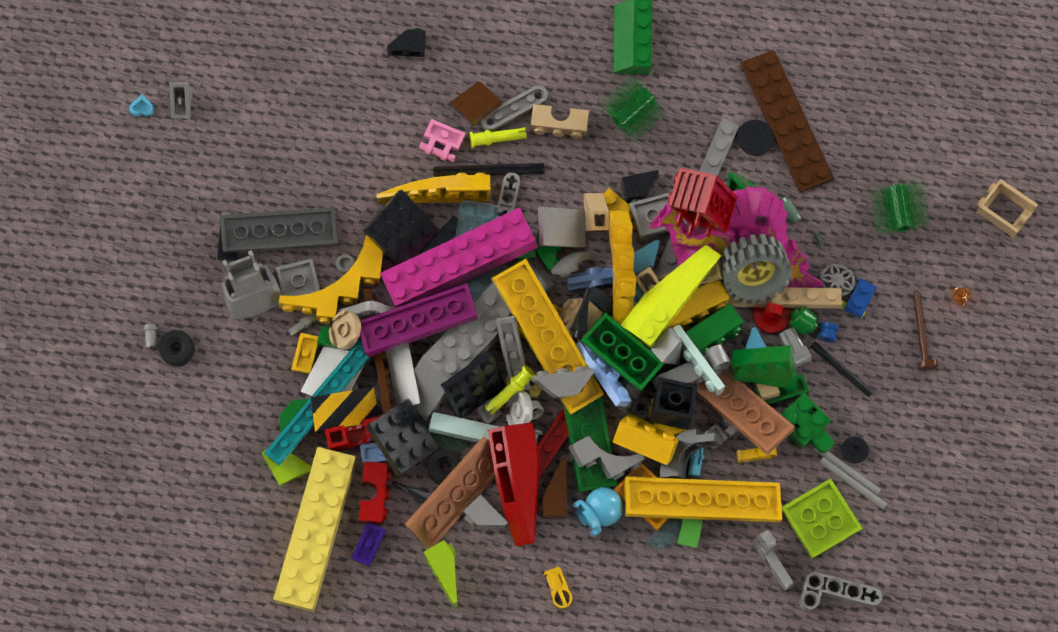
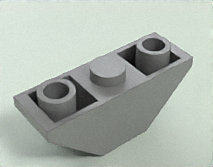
[532,366,594,399]

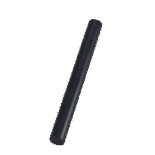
[810,342,873,397]

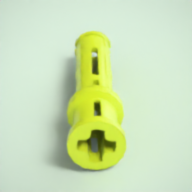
[469,127,527,149]
[485,365,536,415]

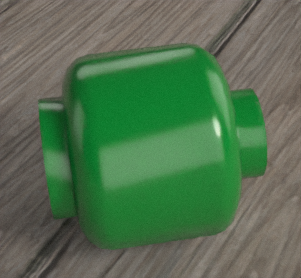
[789,307,818,335]

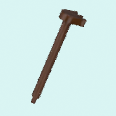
[914,290,938,370]

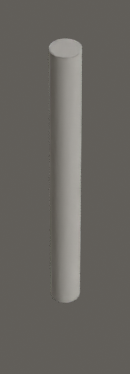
[813,447,881,495]
[819,457,887,509]

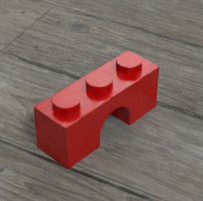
[325,416,380,452]
[359,462,392,525]

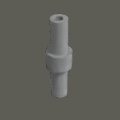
[288,313,316,336]

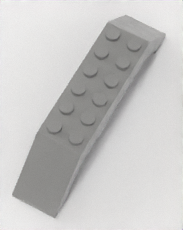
[413,259,556,421]

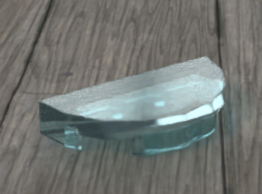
[646,518,679,548]

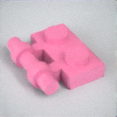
[419,119,466,162]

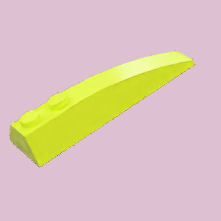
[621,245,722,348]

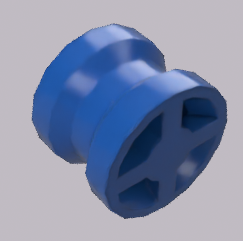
[817,322,839,343]

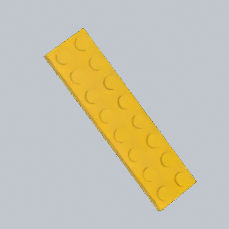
[491,259,604,414]
[624,477,782,523]

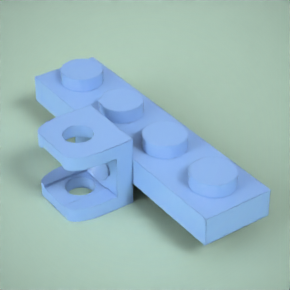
[576,341,632,406]

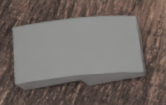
[551,251,590,277]

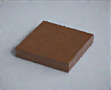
[450,81,502,126]

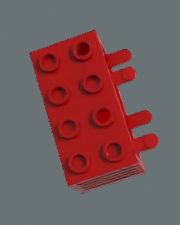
[668,167,738,238]

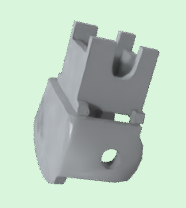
[222,250,283,319]

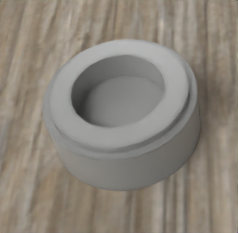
[336,254,355,274]

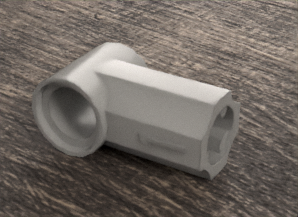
[779,328,812,367]

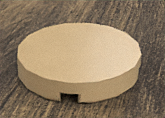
[329,310,361,350]

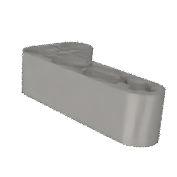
[652,344,730,389]
[799,572,882,612]

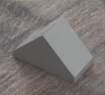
[169,82,192,119]
[650,327,682,365]

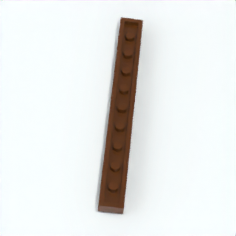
[363,288,402,478]

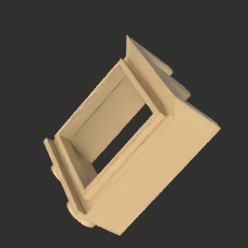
[976,179,1038,239]

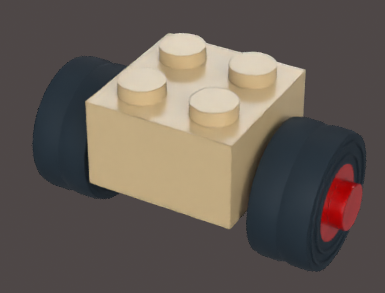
[558,287,613,344]

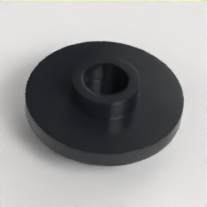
[841,436,869,464]

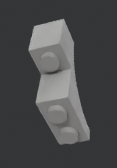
[568,436,645,480]

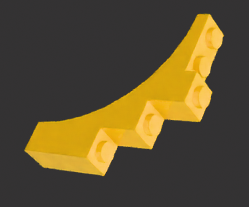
[608,210,636,325]
[279,235,383,325]

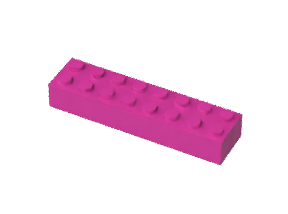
[380,208,538,308]

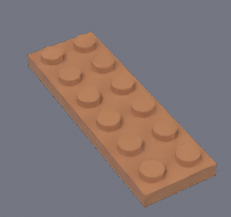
[696,370,795,455]
[404,436,495,549]

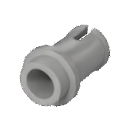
[142,324,158,349]

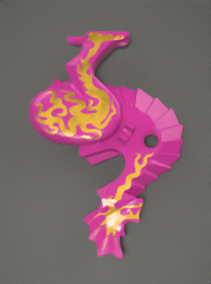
[649,186,823,288]

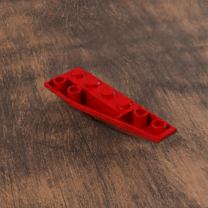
[488,422,539,546]

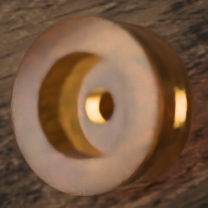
[952,288,971,306]

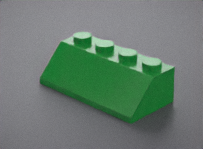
[613,0,652,75]
[580,313,665,391]

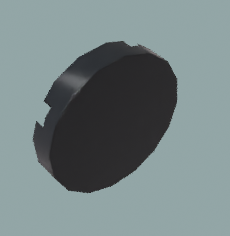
[737,119,774,156]

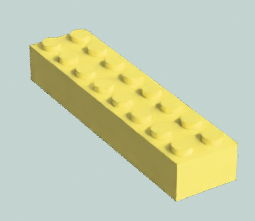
[273,447,357,612]

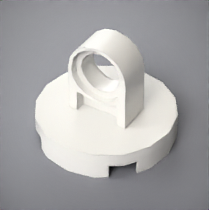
[506,391,544,425]

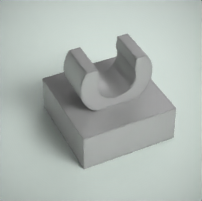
[721,419,738,439]

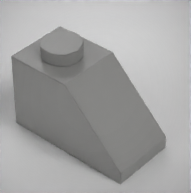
[463,495,508,528]

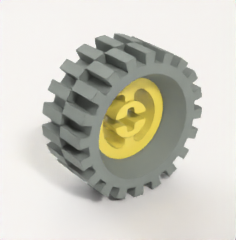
[720,234,792,304]

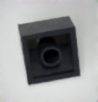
[650,377,697,430]

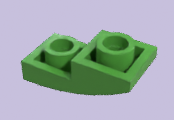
[677,519,703,548]

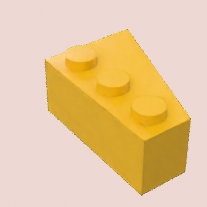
[613,413,679,465]

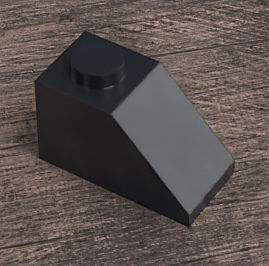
[387,28,426,57]
[621,170,659,204]

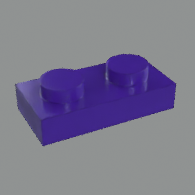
[351,522,386,567]

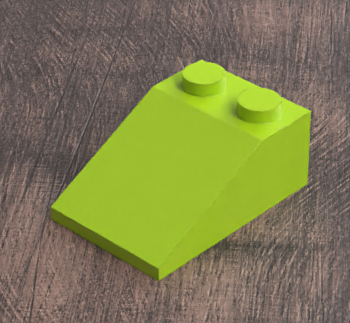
[423,540,458,609]

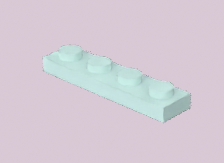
[673,324,725,396]

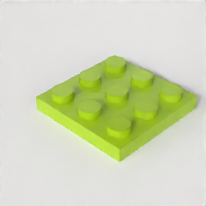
[782,478,863,559]

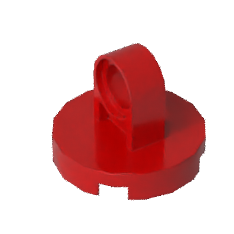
[753,303,791,334]

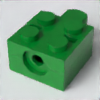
[780,393,834,453]

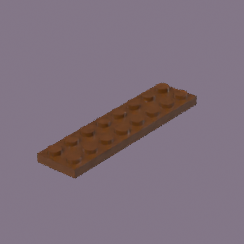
[740,50,834,193]

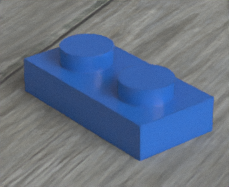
[844,278,877,319]

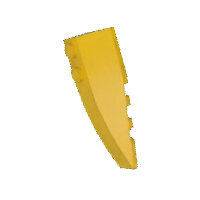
[377,173,490,204]

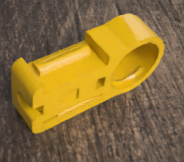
[736,447,778,463]
[544,567,572,609]

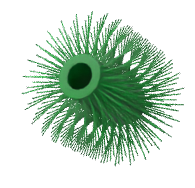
[600,75,667,143]
[868,179,932,236]

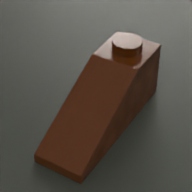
[539,458,567,519]

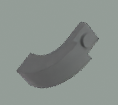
[660,428,722,479]

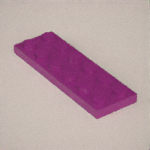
[360,283,478,357]

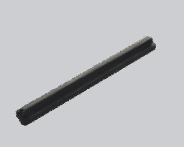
[433,163,545,177]

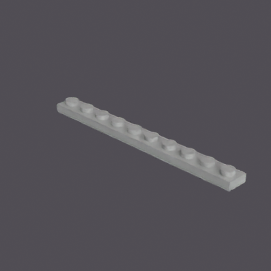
[655,119,739,276]

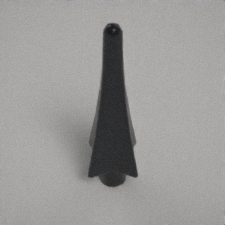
[570,287,590,340]
[392,481,431,504]

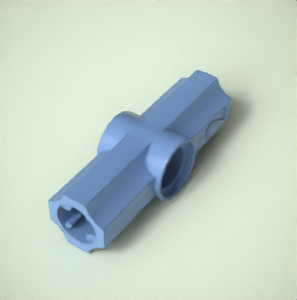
[566,267,613,292]

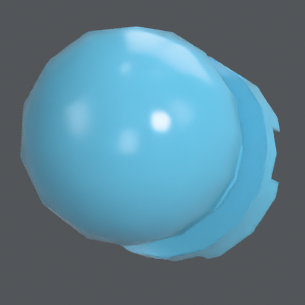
[573,487,623,537]

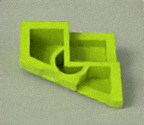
[261,449,312,487]

